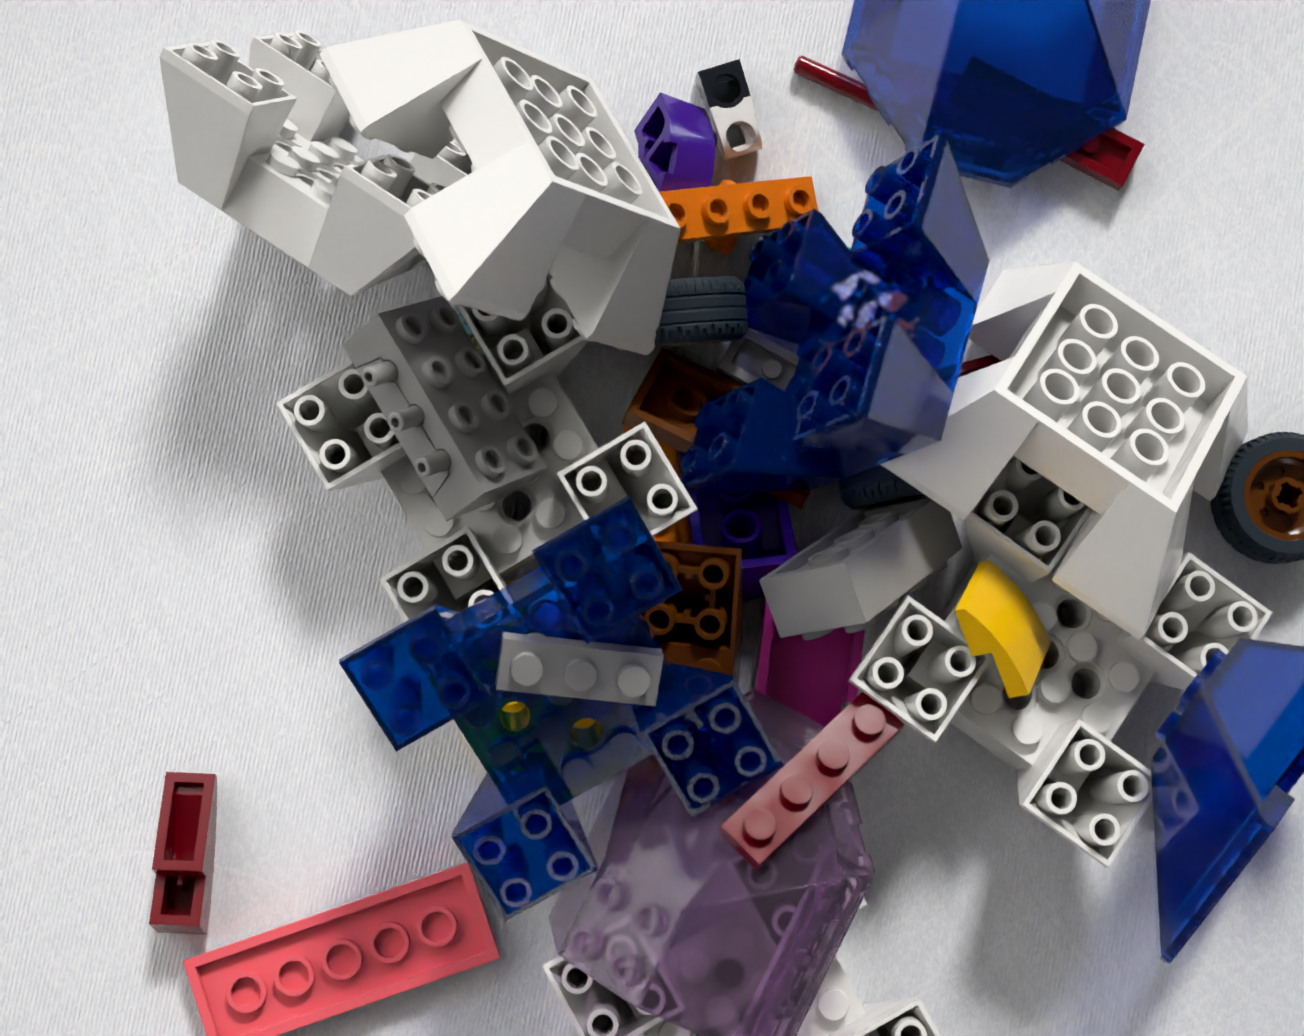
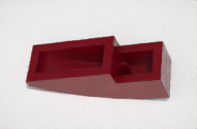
[149,772,217,935]

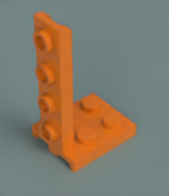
[659,176,821,243]

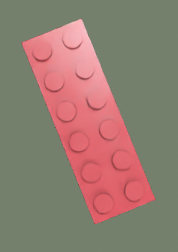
[183,861,501,1036]

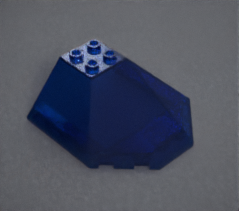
[841,0,1151,188]
[1151,638,1304,964]

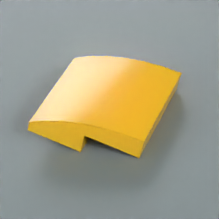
[955,560,1051,698]

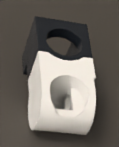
[695,59,762,160]

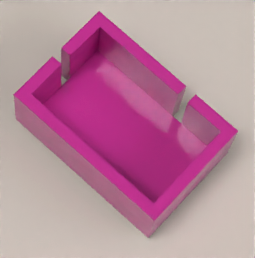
[747,597,865,752]

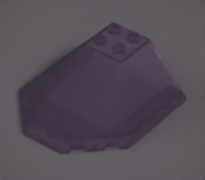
[549,690,875,1036]

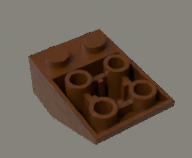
[634,540,742,700]

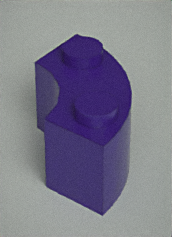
[634,92,717,192]

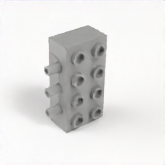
[343,296,547,521]
[759,496,963,640]

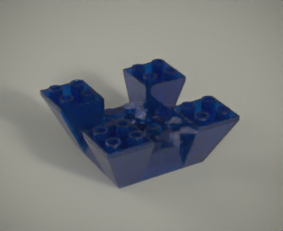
[680,135,989,495]
[339,496,785,921]

